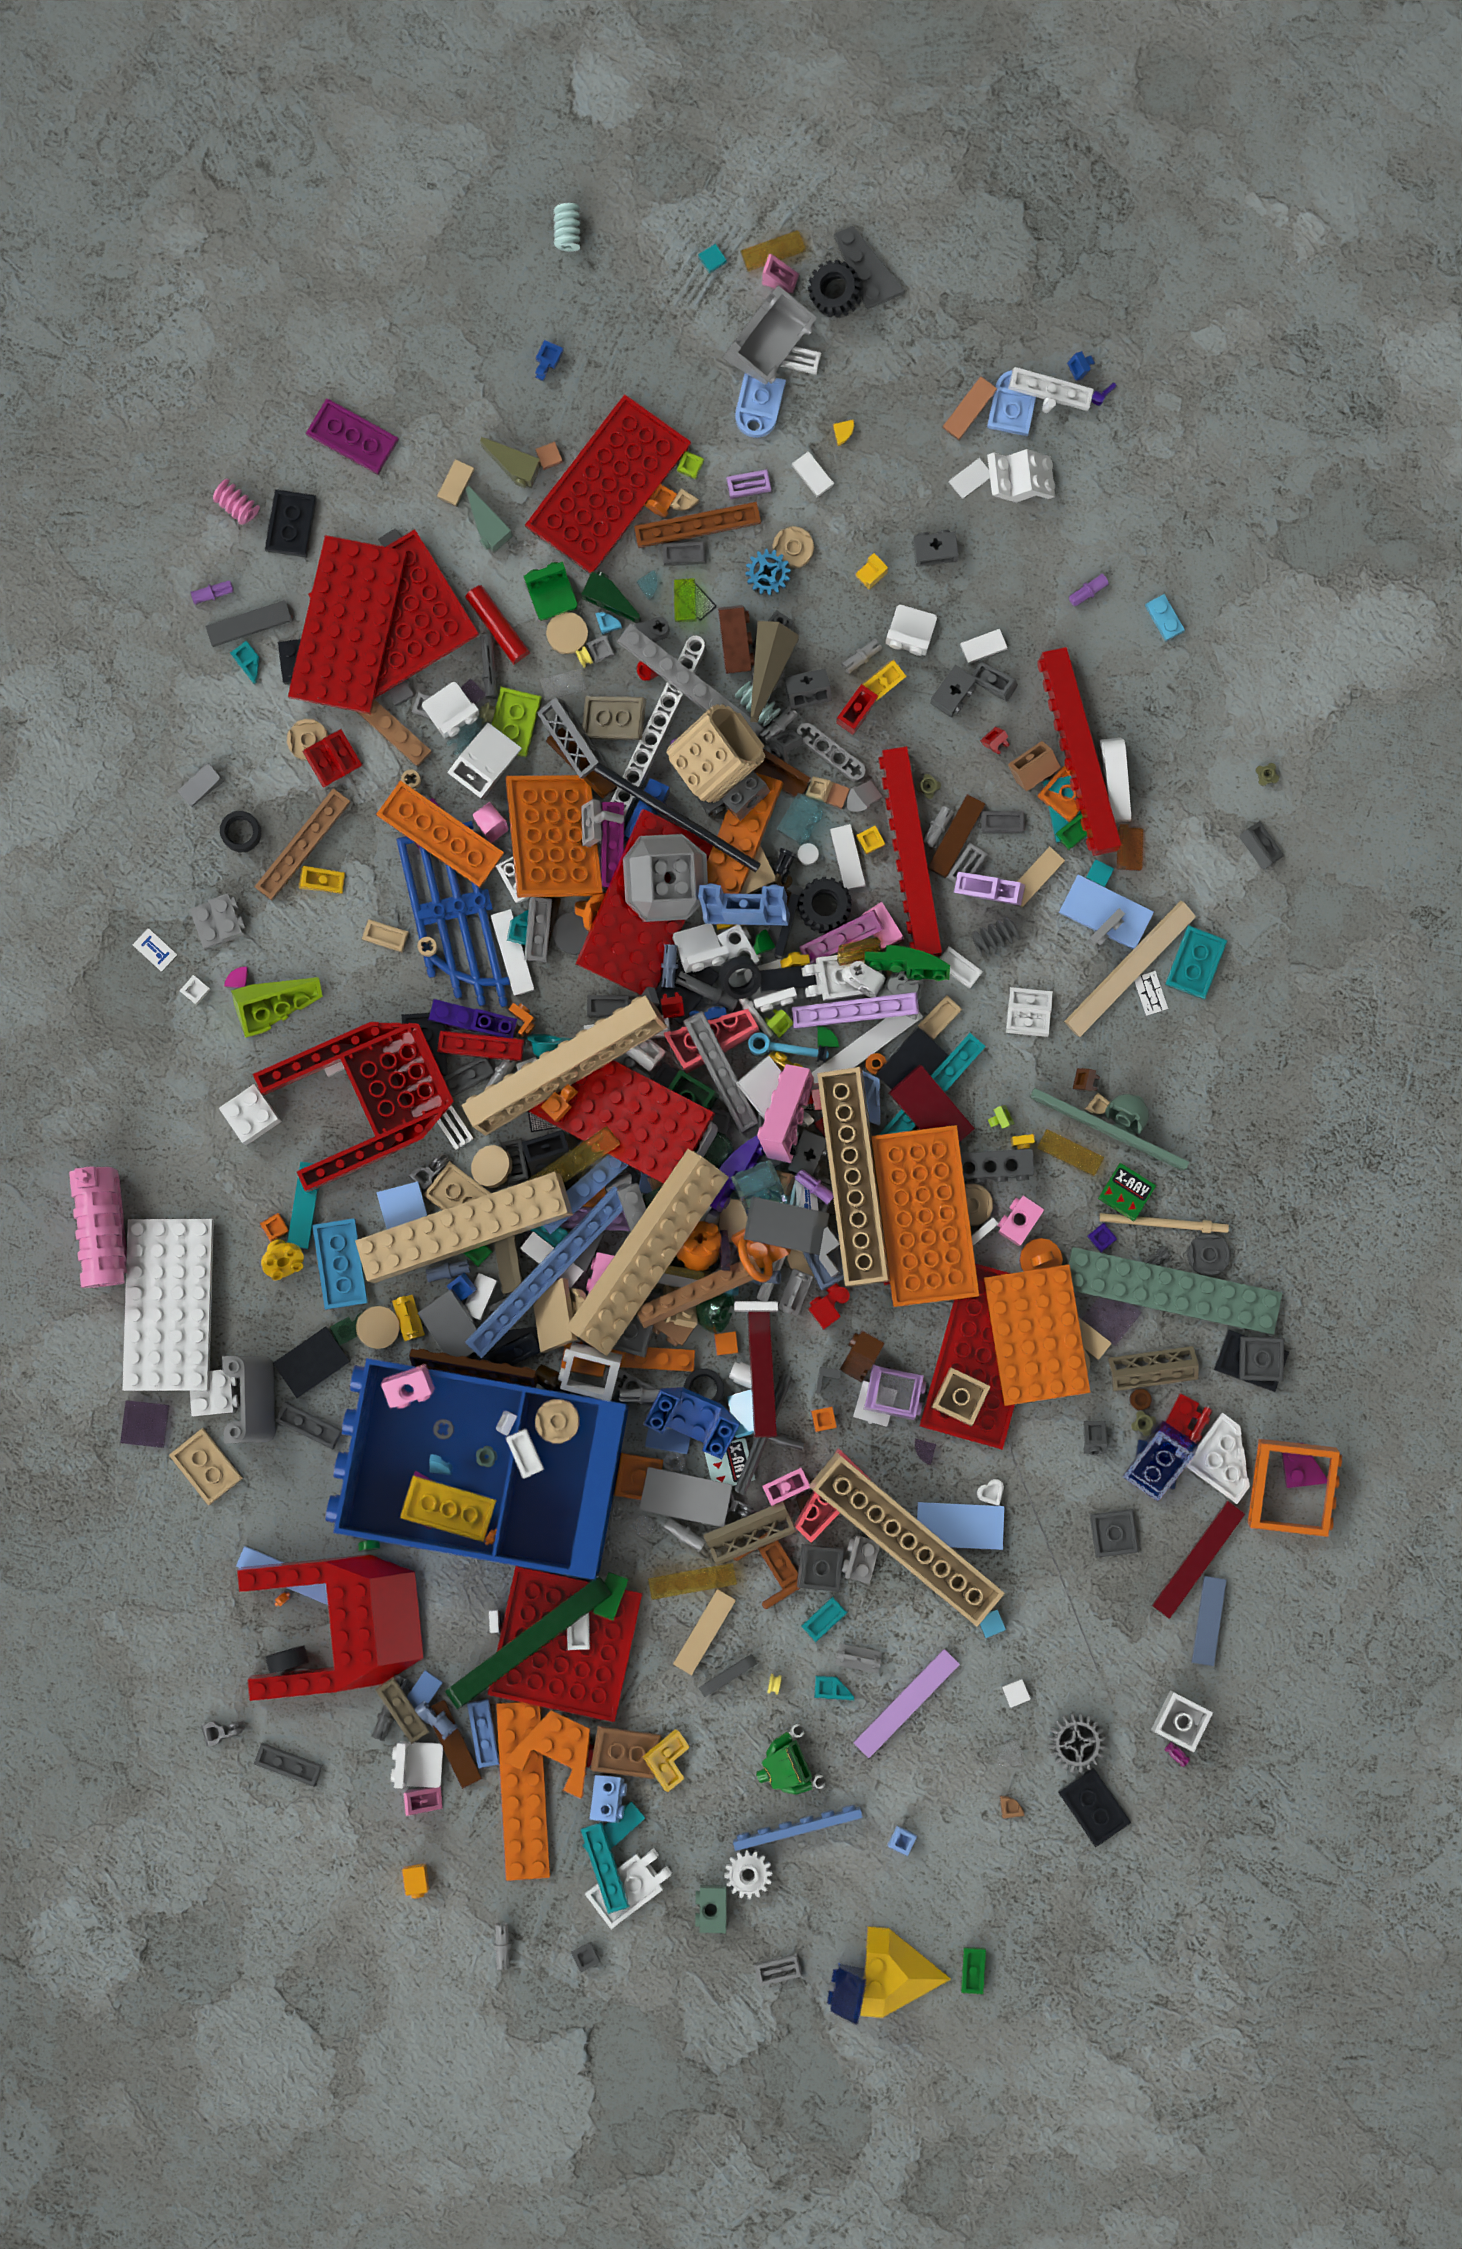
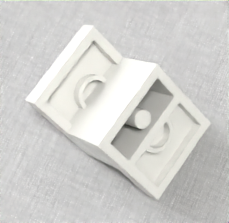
[987,449,1055,502]

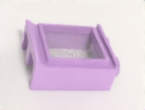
[864,1365,926,1420]

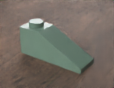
[466,486,513,553]

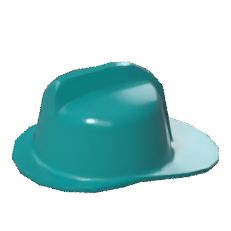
[527,1034,573,1058]

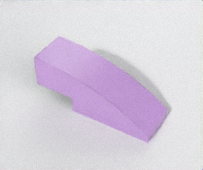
[954,872,1025,906]

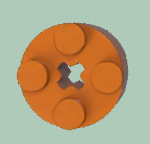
[676,1221,722,1271]

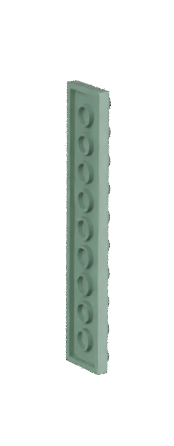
[1068,1247,1282,1335]

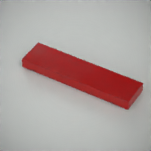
[437,1031,525,1062]

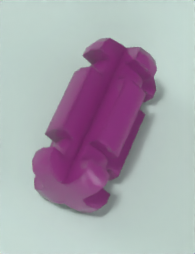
[1164,1742,1190,1767]

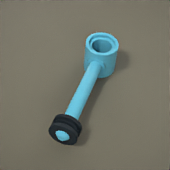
[748,1032,829,1063]

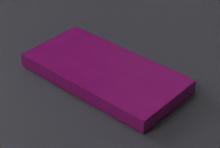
[306,398,399,475]

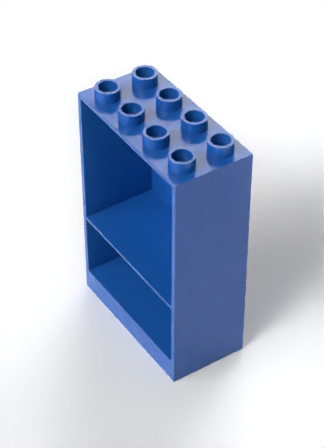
[325,1358,630,1580]

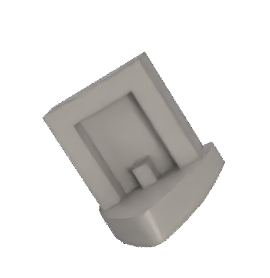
[847,780,883,812]
[606,1172,634,1193]

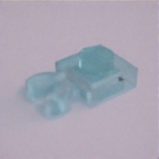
[446,722,481,755]

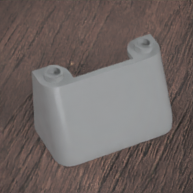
[722,285,817,385]
[222,1356,275,1444]

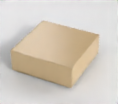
[805,776,833,802]

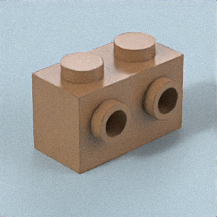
[1008,741,1061,792]

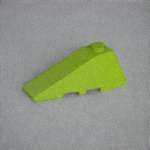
[231,977,323,1038]

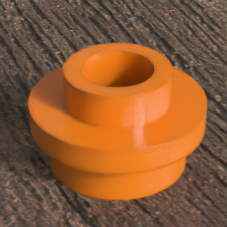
[865,1053,886,1075]

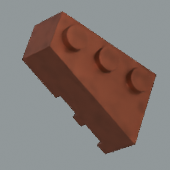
[718,605,754,674]

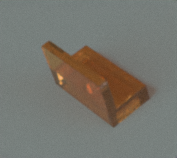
[1116,824,1143,871]

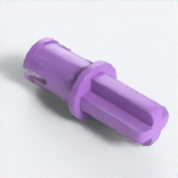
[1069,574,1109,606]
[191,581,233,605]
[795,1170,833,1204]

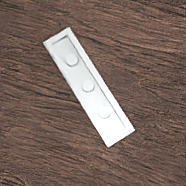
[491,909,535,997]

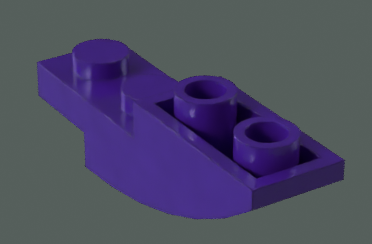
[428,999,517,1038]
[710,1136,765,1213]

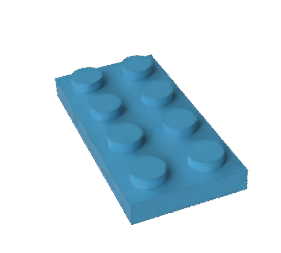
[312,1218,368,1310]

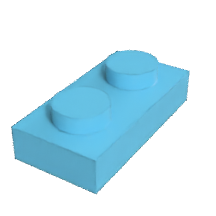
[1145,594,1185,642]

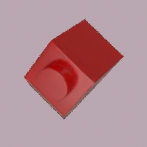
[836,684,879,735]

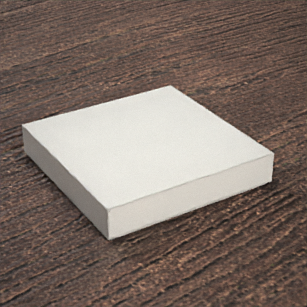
[734,1301,778,1312]

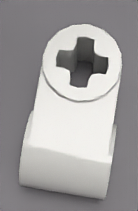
[842,961,885,998]

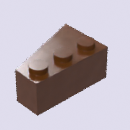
[839,1331,885,1383]

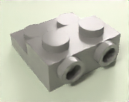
[190,893,246,949]

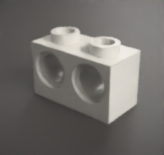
[717,925,761,976]

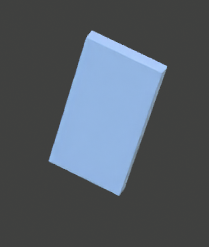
[1059,875,1154,949]
[917,1502,1004,1550]

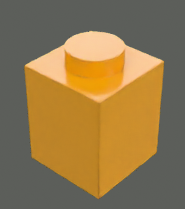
[402,1863,430,1898]

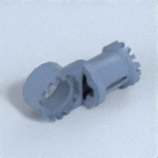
[415,1701,458,1740]

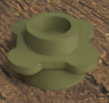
[479,702,495,724]
[1255,763,1279,786]
[916,774,941,799]
[1131,1411,1156,1436]

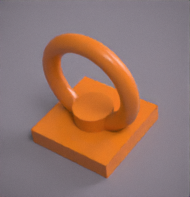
[731,1228,791,1282]

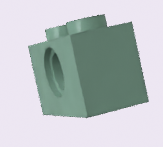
[695,1885,727,1933]

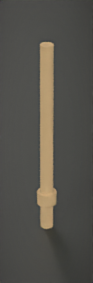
[1099,1213,1229,1233]

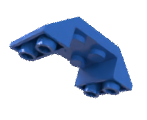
[643,1387,740,1459]

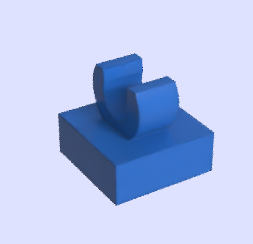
[1067,351,1095,381]

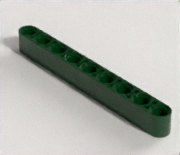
[445,1576,612,1710]

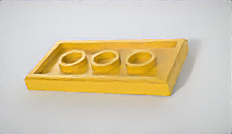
[400,1475,497,1542]

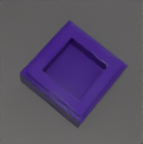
[1087,1223,1117,1253]

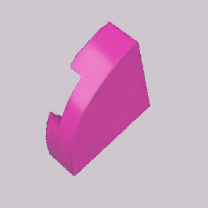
[224,967,248,988]

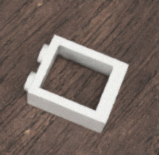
[558,1342,623,1401]

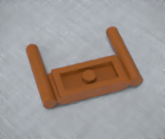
[733,1531,800,1609]

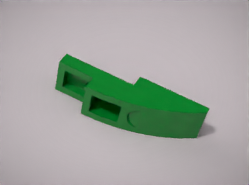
[864,945,950,981]

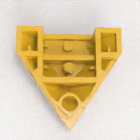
[860,1926,951,2018]

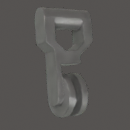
[408,1152,449,1192]
[727,1493,757,1517]
[201,1721,246,1746]

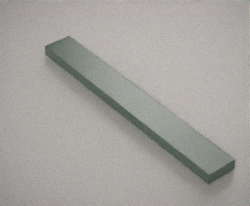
[1029,1088,1189,1171]

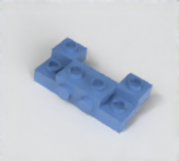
[698,883,790,926]

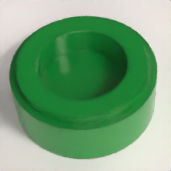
[358,1540,380,1552]

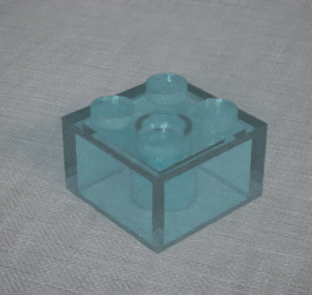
[731,1160,787,1217]

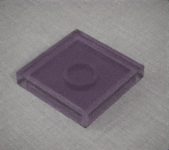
[1082,1297,1142,1346]
[120,1400,170,1448]

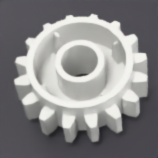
[724,1849,772,1899]

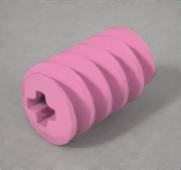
[213,479,260,525]

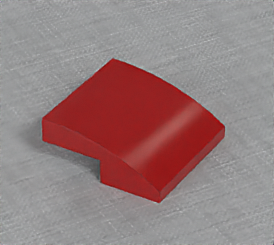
[302,729,363,788]

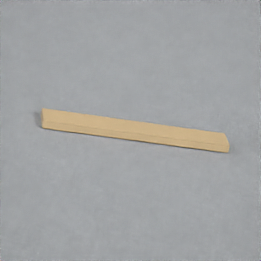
[1064,901,1196,1037]

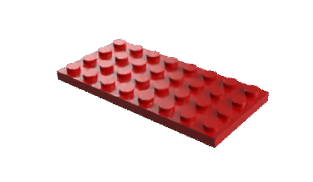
[525,394,692,574]
[288,535,407,715]
[575,809,713,995]
[528,1060,715,1184]
[919,1263,1015,1450]

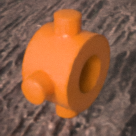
[485,1529,497,1546]
[275,1592,290,1607]

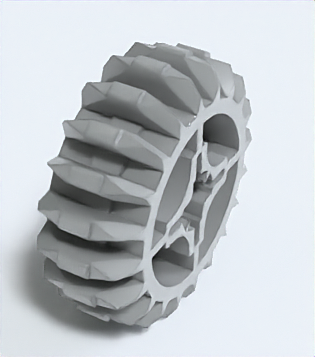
[1047,1713,1106,1773]

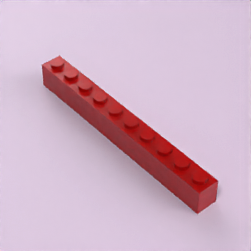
[1037,647,1121,856]
[878,746,942,957]

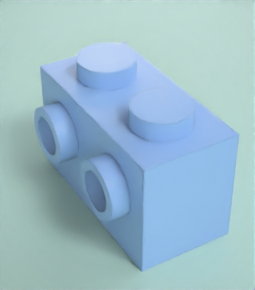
[590,1775,627,1823]

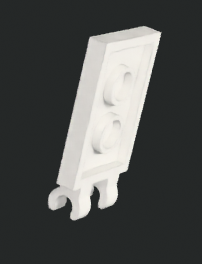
[801,950,884,1001]
[736,1056,814,1136]
[585,1848,672,1929]

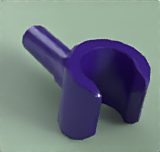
[1091,383,1117,406]

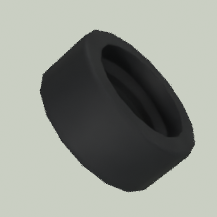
[220,811,262,853]
[719,956,762,999]
[684,1368,724,1403]
[265,1645,309,1674]

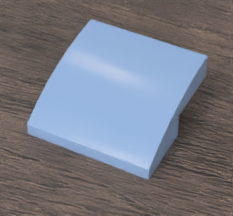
[377,1182,428,1229]

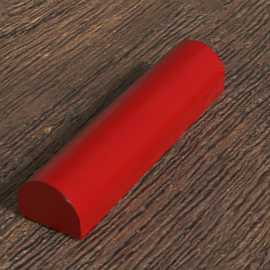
[465,585,530,665]

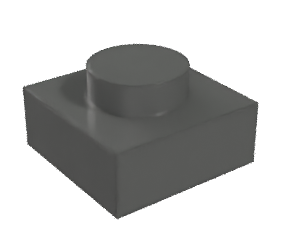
[571,1942,601,1973]

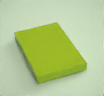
[491,687,542,758]

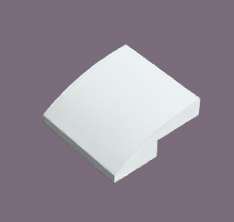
[1006,987,1053,1037]

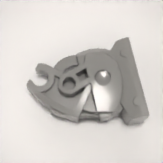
[876,971,924,1020]

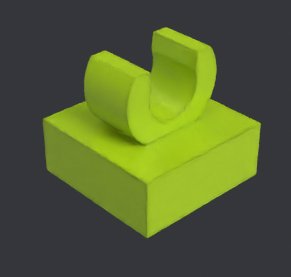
[765,1009,793,1038]
[988,1105,1015,1129]

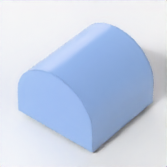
[887,1826,917,1856]

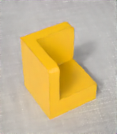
[856,553,888,590]

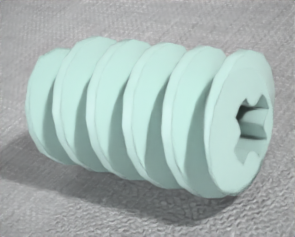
[554,203,580,251]
[735,681,781,727]

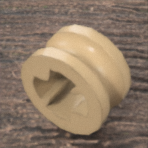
[401,770,421,790]
[418,937,437,957]

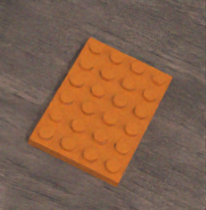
[506,775,603,897]
[984,1264,1091,1406]

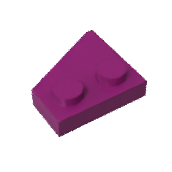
[1281,1442,1327,1488]

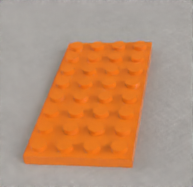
[871,1125,979,1307]

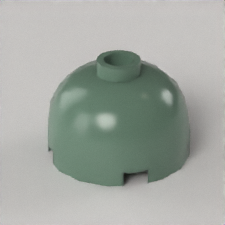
[1105,1094,1149,1135]

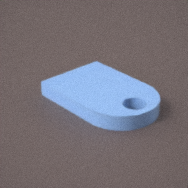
[987,370,1036,436]
[735,373,786,438]

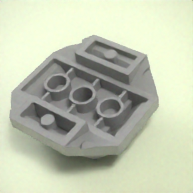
[623,834,708,922]

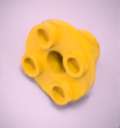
[261,1239,304,1281]

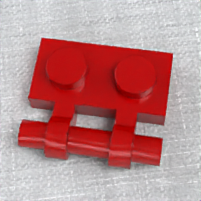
[1160,1393,1213,1448]

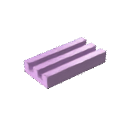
[726,470,771,499]

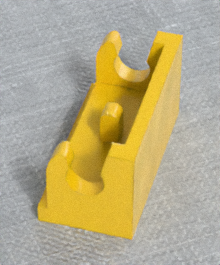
[858,660,906,701]

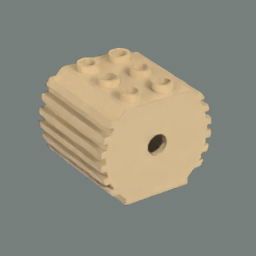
[666,704,765,803]

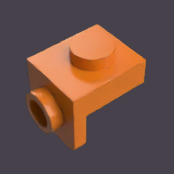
[508,1003,535,1037]

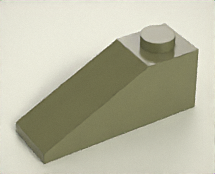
[480,437,541,488]

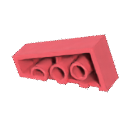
[663,1009,760,1074]

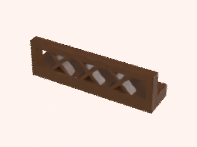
[753,749,811,801]

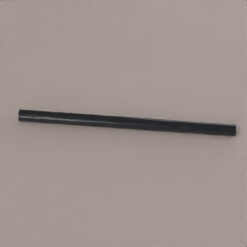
[594,763,761,873]

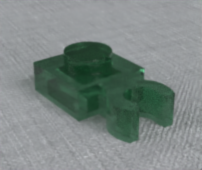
[329,1312,363,1346]

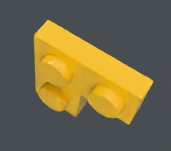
[642,1729,690,1792]

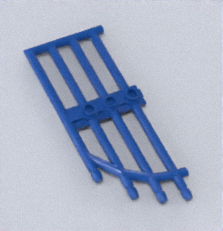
[396,821,510,1008]

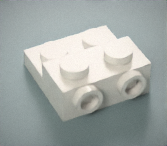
[190,1370,239,1416]

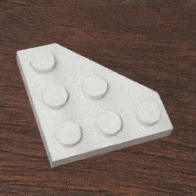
[1184,1413,1250,1504]

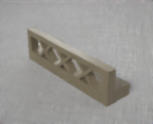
[494,1235,523,1294]
[1108,1346,1199,1391]
[703,1502,796,1565]

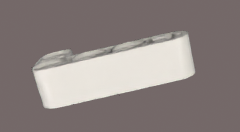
[1099,738,1131,823]

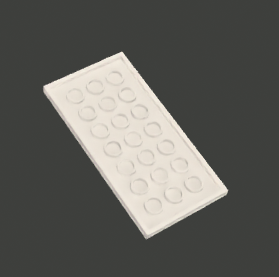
[122,1219,214,1391]

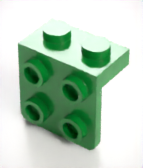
[523,562,578,621]

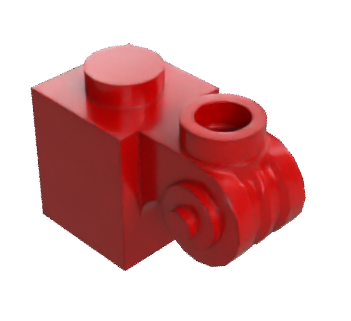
[808,1283,850,1330]

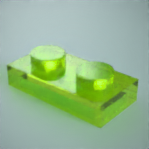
[674,578,697,623]

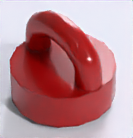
[637,661,658,681]

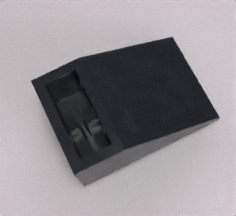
[522,1130,579,1191]

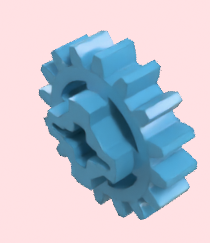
[745,549,791,596]

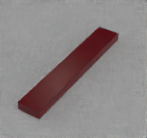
[747,1312,777,1438]
[1151,1501,1245,1619]

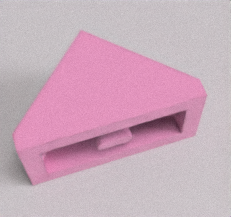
[762,254,799,293]
[404,1787,443,1816]

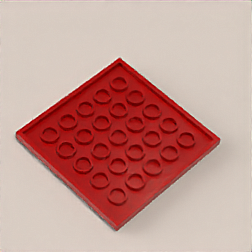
[308,529,479,699]
[487,1566,642,1722]

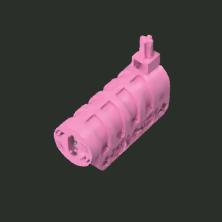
[69,1166,127,1288]

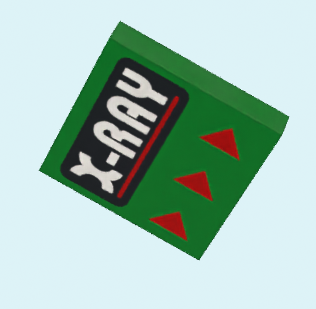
[1097,1163,1156,1222]

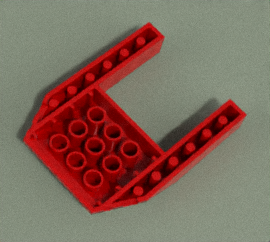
[253,1022,454,1193]
[237,1554,424,1701]

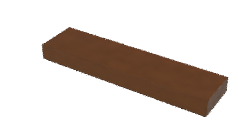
[546,727,618,799]
[928,794,985,878]
[428,1699,482,1789]

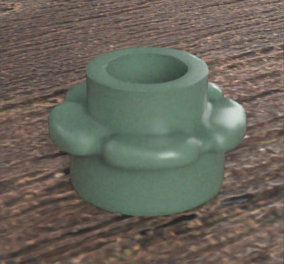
[476,1446,497,1467]

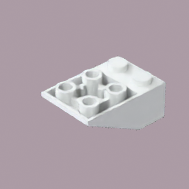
[447,723,522,799]

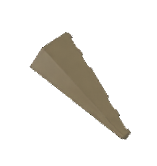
[750,621,799,722]

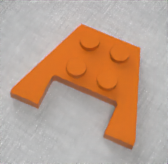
[505,1710,591,1799]

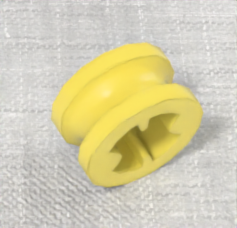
[575,646,593,668]
[767,1674,781,1695]

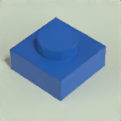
[446,1273,477,1301]

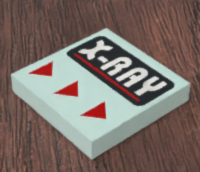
[704,1438,755,1485]

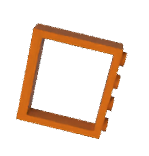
[1247,1439,1342,1537]

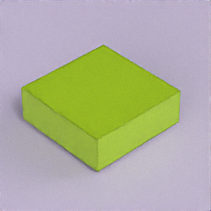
[677,451,704,479]

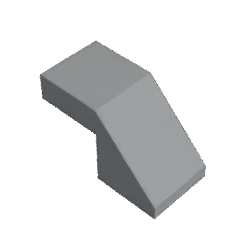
[819,1227,841,1277]

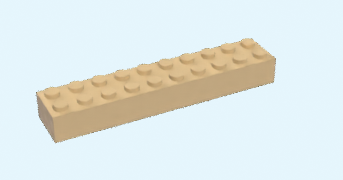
[462,995,668,1136]
[817,1067,890,1287]
[566,1149,729,1356]
[355,1172,573,1283]
[809,1452,1005,1627]

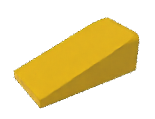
[299,866,345,894]

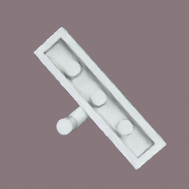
[1008,367,1094,413]

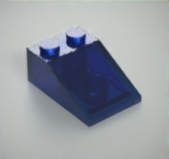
[1123,1420,1198,1502]
[827,1963,866,2025]

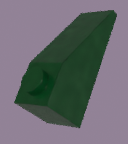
[581,572,641,623]

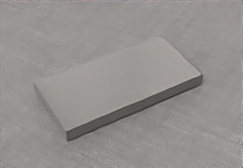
[639,1467,733,1527]

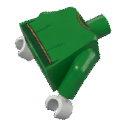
[756,1724,825,1795]

